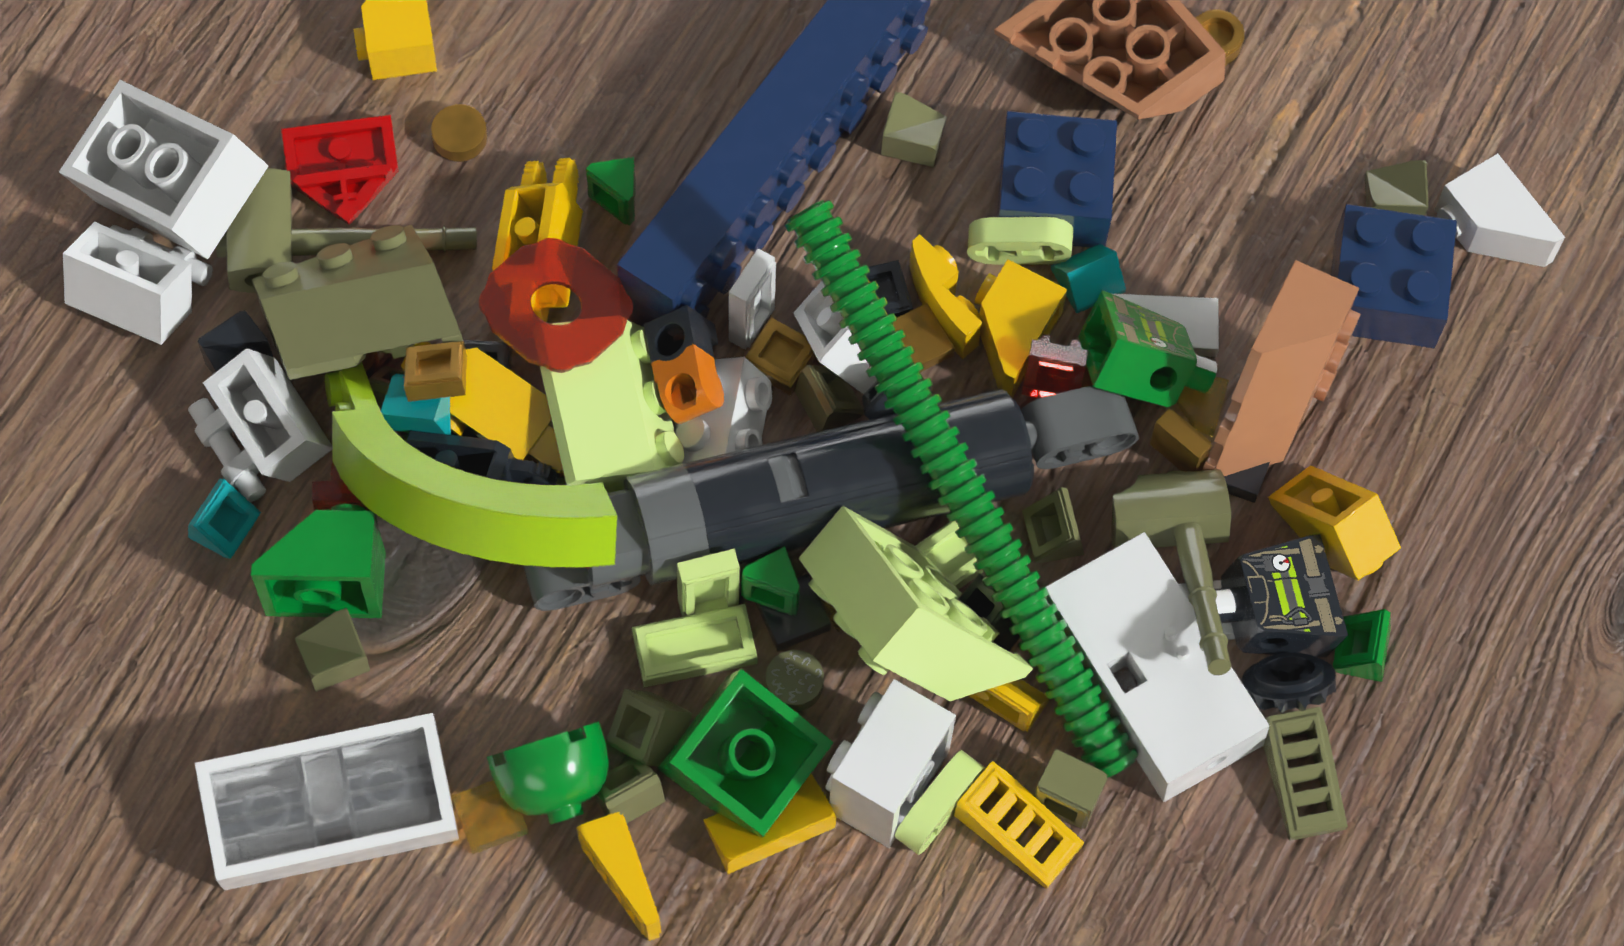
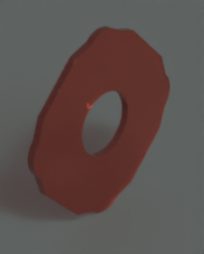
[479,238,633,373]

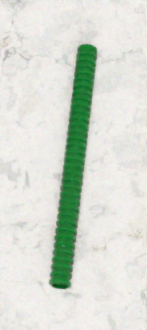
[785,200,1139,778]

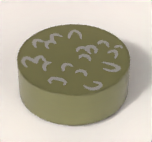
[766,650,824,711]

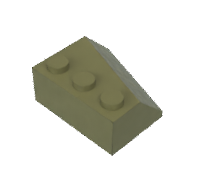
[251,224,463,380]

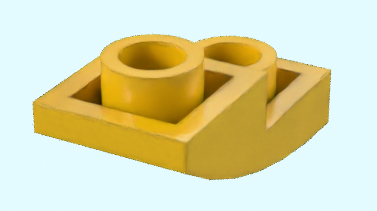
[909,234,982,359]

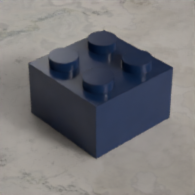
[997,111,1117,248]
[1331,204,1457,349]

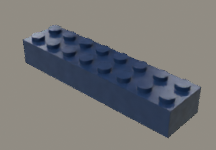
[617,0,931,337]

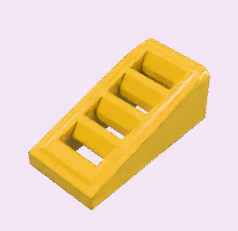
[954,761,1084,889]
[576,812,662,941]

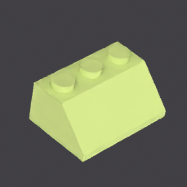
[531,316,684,493]

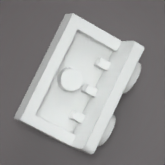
[674,357,772,464]

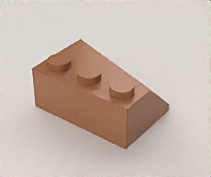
[994,0,1226,120]
[1202,260,1361,476]

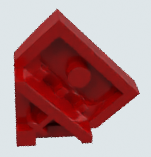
[281,115,399,225]

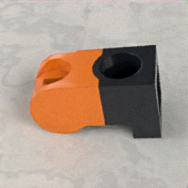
[643,305,724,424]

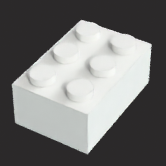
[59,80,268,259]

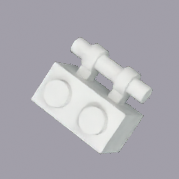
[63,222,213,345]
[188,348,332,502]

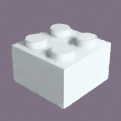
[825,679,956,848]

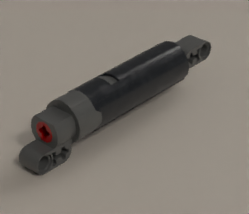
[523,385,1139,611]

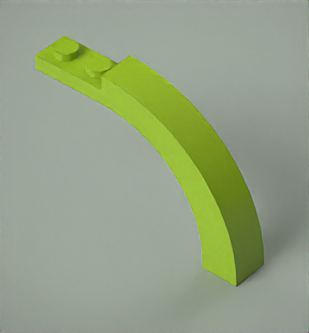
[325,362,617,567]

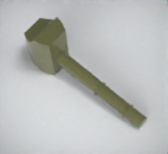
[216,168,477,293]
[1111,469,1231,676]

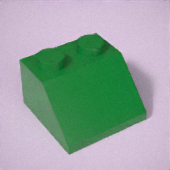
[251,504,386,618]
[657,669,834,837]

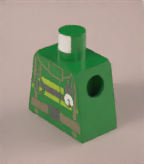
[1078,290,1217,407]

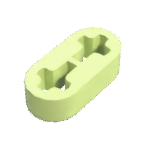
[967,217,1073,265]
[894,750,986,855]

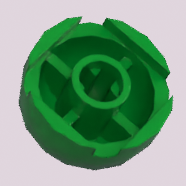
[486,722,609,825]

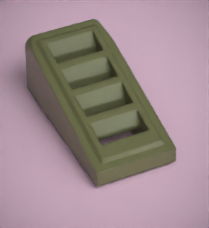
[1263,707,1348,841]

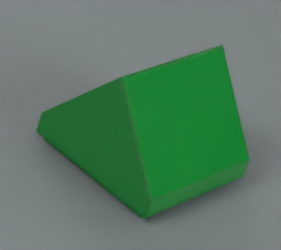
[586,157,636,226]
[741,547,800,615]
[1333,609,1391,682]

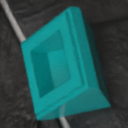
[1051,244,1126,314]
[381,374,451,435]
[188,478,262,559]

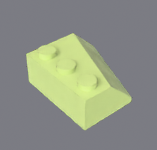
[799,506,1033,701]

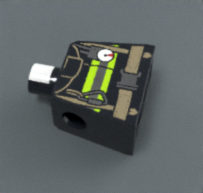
[1215,534,1348,658]

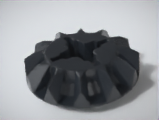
[1242,652,1336,713]

